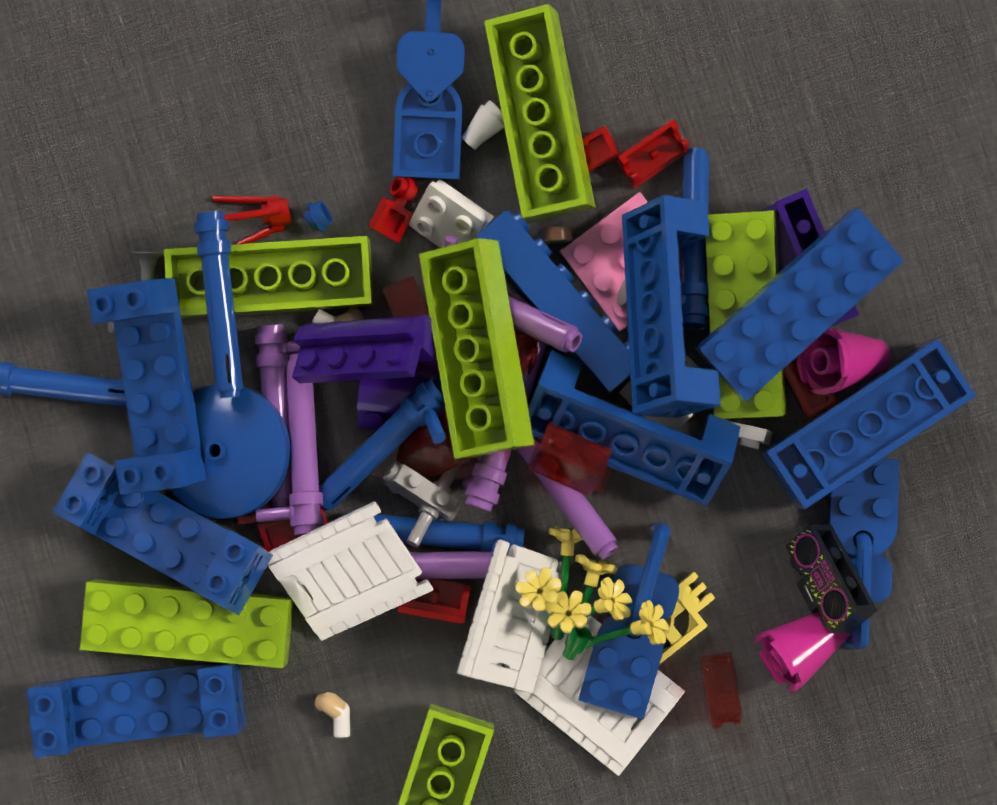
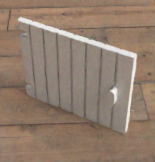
[268,501,433,641]
[457,540,571,693]
[514,615,685,776]

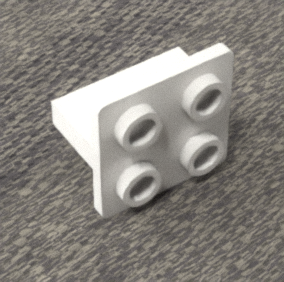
[409,179,494,248]

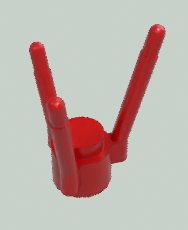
[211,195,292,244]

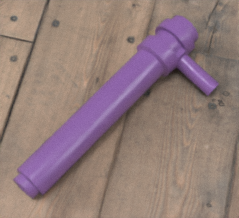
[421,236,582,352]
[254,324,300,506]
[462,335,547,512]
[256,354,324,536]
[477,436,618,560]
[409,552,508,579]

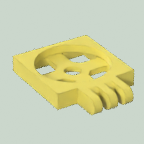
[624,571,715,665]

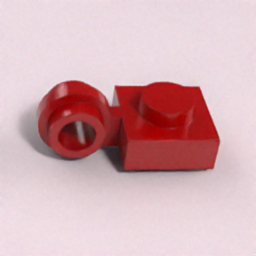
[368,176,418,243]

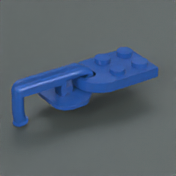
[392,0,465,180]
[828,458,900,650]
[578,522,679,719]

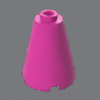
[797,328,891,395]
[754,612,850,693]

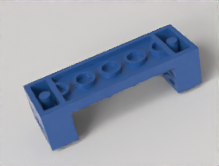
[622,195,720,418]
[87,278,207,495]
[759,339,976,509]
[528,350,741,506]
[52,452,273,615]
[27,662,247,758]

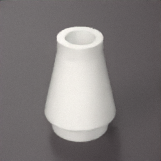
[461,100,505,150]

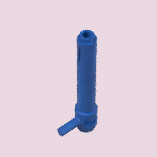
[680,148,710,329]
[194,211,243,398]
[0,362,127,408]
[319,377,446,512]
[344,514,525,557]

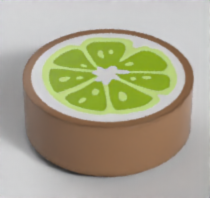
[539,226,573,244]

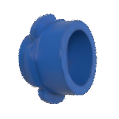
[304,200,333,232]

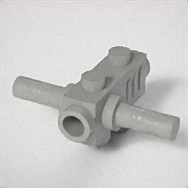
[383,455,463,548]

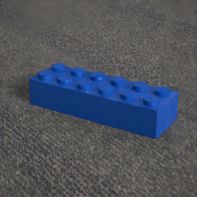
[695,208,904,401]
[476,209,630,394]

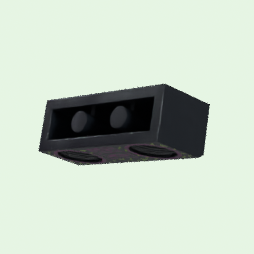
[786,524,878,634]

